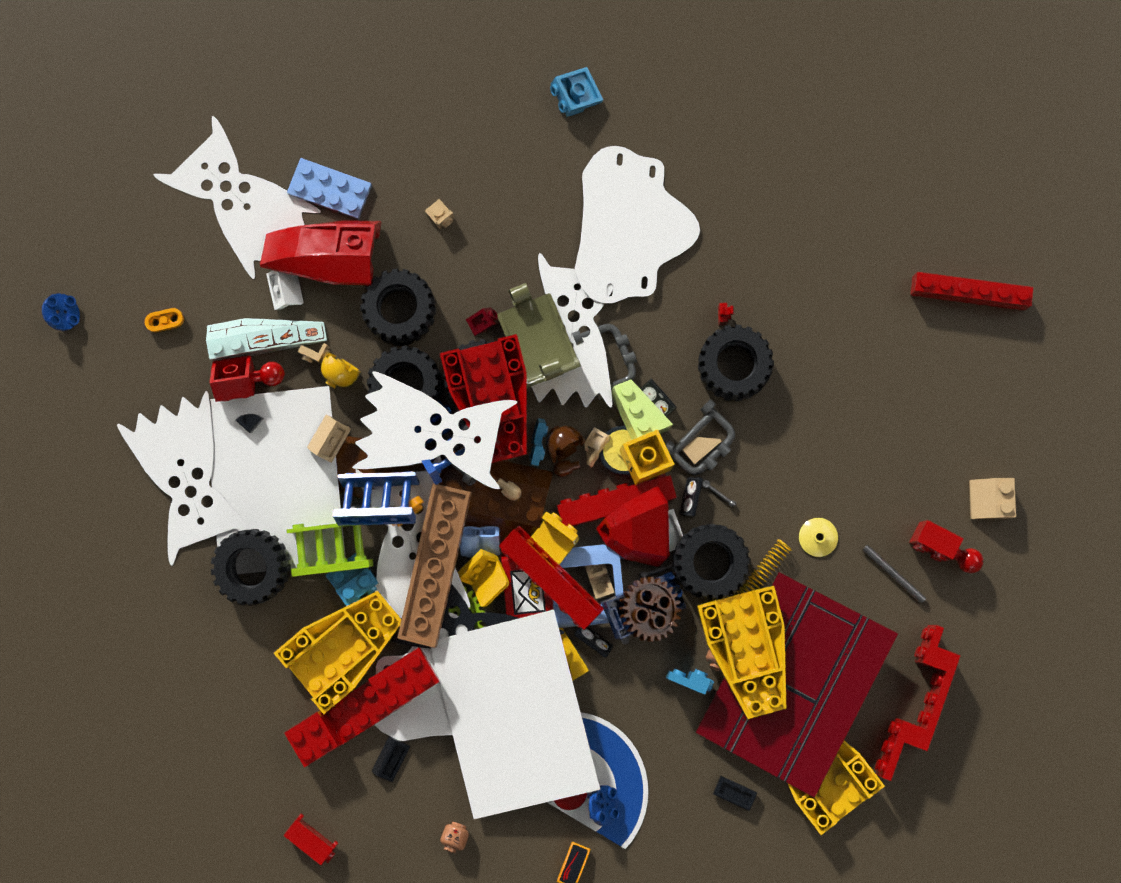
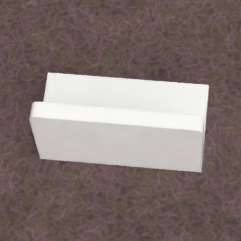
[266,270,304,310]

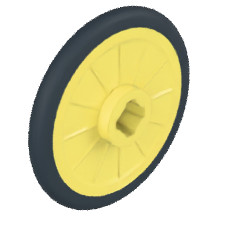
[599,426,632,476]

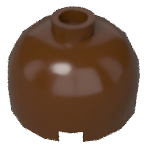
[546,426,585,462]

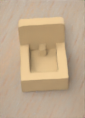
[298,343,331,364]

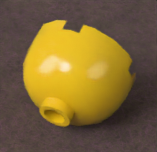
[321,352,361,388]

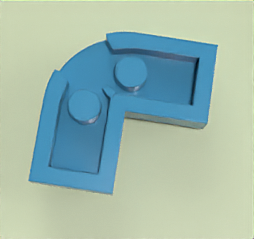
[529,418,548,466]

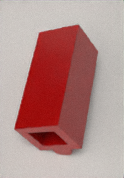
[283,813,338,865]

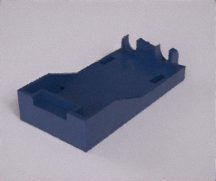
[601,571,686,639]

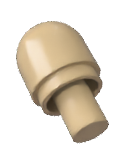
[497,478,521,501]

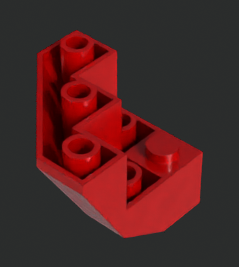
[596,486,670,567]

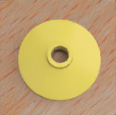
[799,518,838,557]

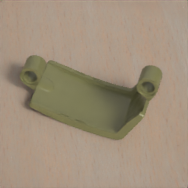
[497,283,581,388]

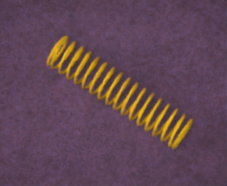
[734,539,792,595]

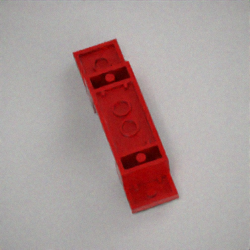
[875,625,961,781]
[284,647,441,767]

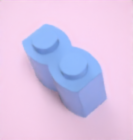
[460,526,500,558]

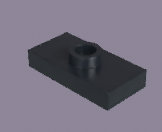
[712,775,757,811]

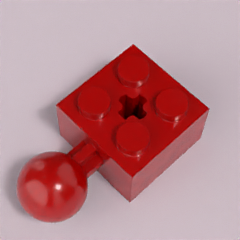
[210,355,285,402]
[909,520,984,574]

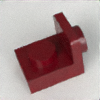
[466,307,500,336]

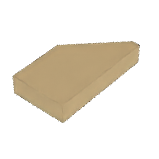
[584,427,611,467]
[682,437,722,465]

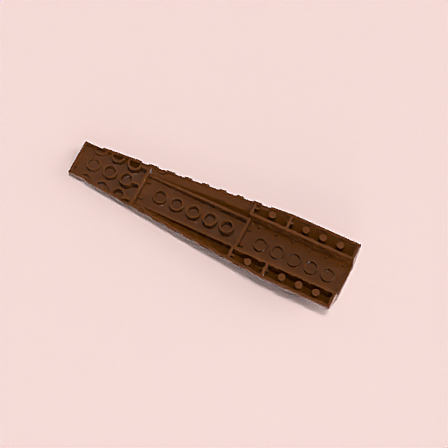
[336,436,553,540]

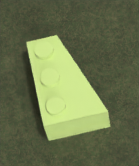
[611,380,673,440]

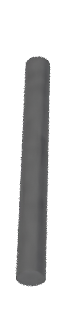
[862,545,926,604]

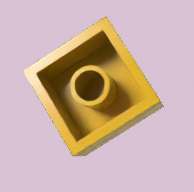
[619,429,675,485]

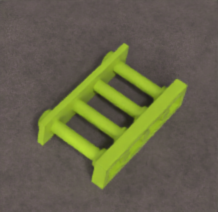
[286,523,373,577]

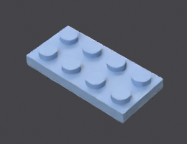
[287,158,372,220]

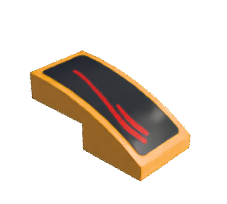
[556,842,591,883]

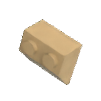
[969,478,1016,519]

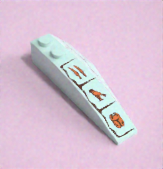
[206,318,327,362]

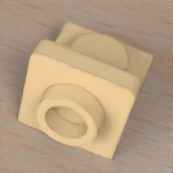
[425,199,455,229]

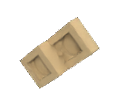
[585,564,615,601]

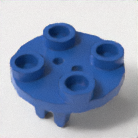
[42,293,80,331]
[587,785,620,826]

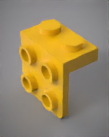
[532,512,579,565]
[458,549,509,608]

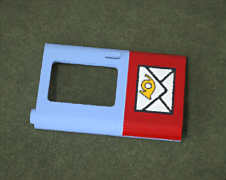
[501,544,624,628]

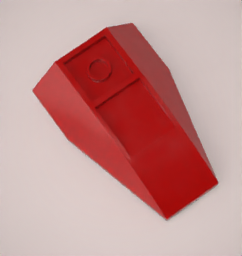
[260,220,382,285]
[440,334,527,463]

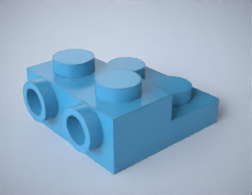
[550,67,603,117]
[326,553,379,606]
[666,668,714,695]

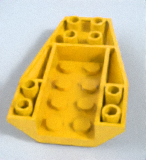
[697,586,786,719]
[274,591,402,714]
[788,741,885,835]

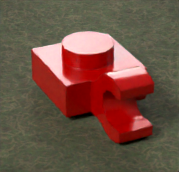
[718,303,734,326]

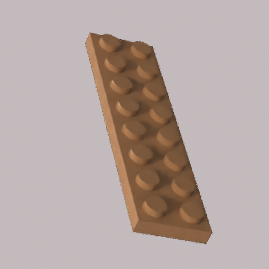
[397,483,472,648]

